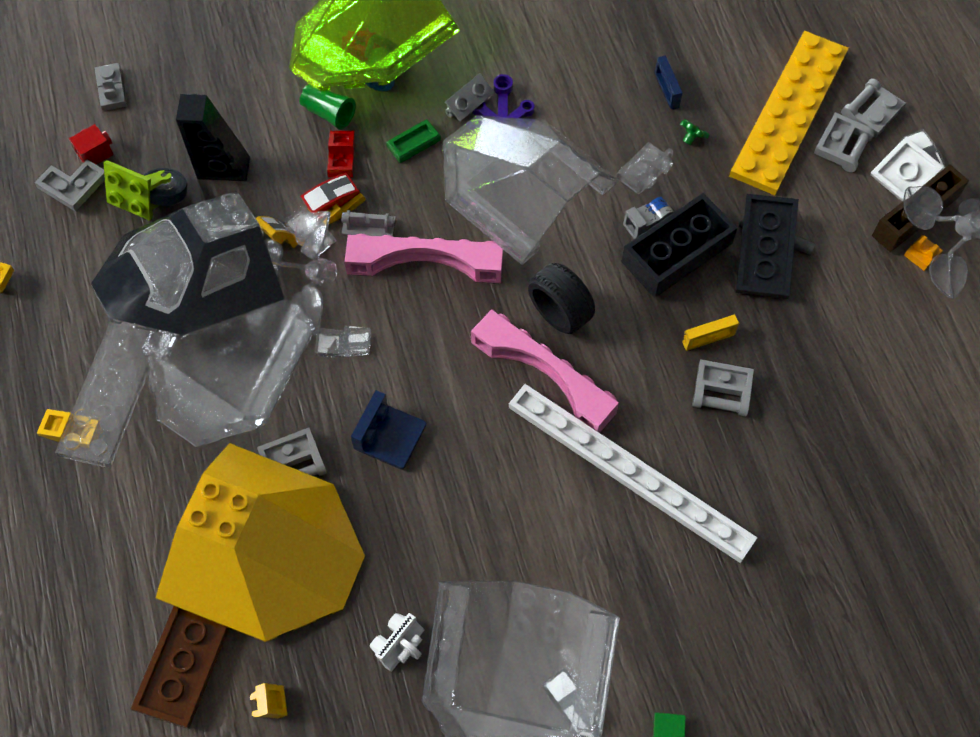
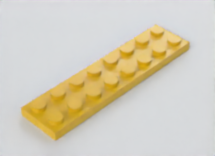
[729,31,848,195]

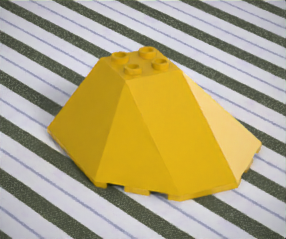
[155,443,365,642]

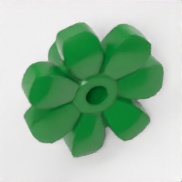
[680,119,710,145]

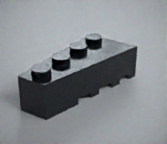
[176,93,250,181]

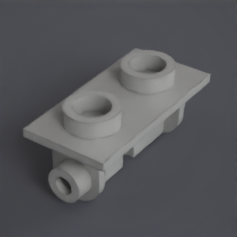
[445,73,494,122]
[341,210,396,236]

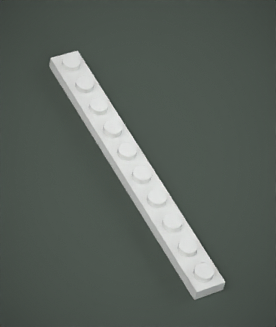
[509,384,757,563]

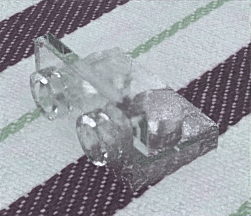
[616,142,673,194]

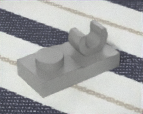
[95,63,127,111]

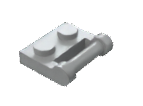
[841,79,906,138]
[814,112,875,172]
[692,359,754,417]
[257,428,327,477]

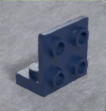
[351,390,426,470]

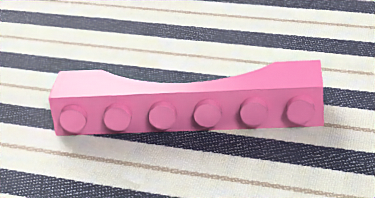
[344,234,503,283]
[471,309,619,433]

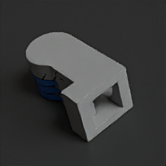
[623,197,674,239]

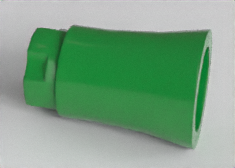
[299,84,356,130]

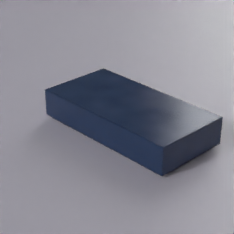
[655,55,682,110]

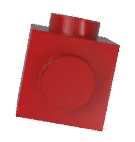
[69,124,114,164]

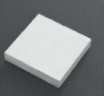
[871,136,945,202]

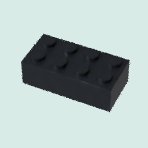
[621,193,738,298]

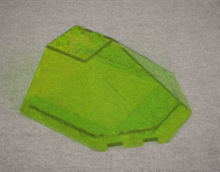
[289,0,459,91]

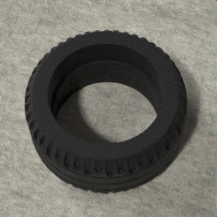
[528,263,595,334]

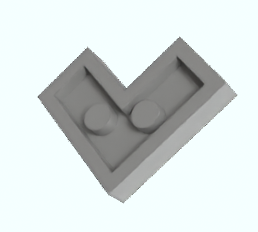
[35,160,105,212]

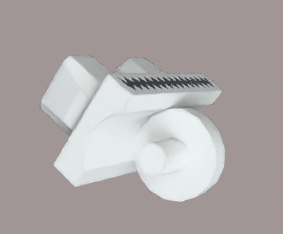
[370,613,424,672]

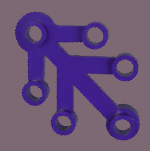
[471,74,534,158]

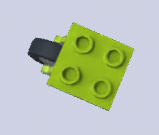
[104,160,187,221]

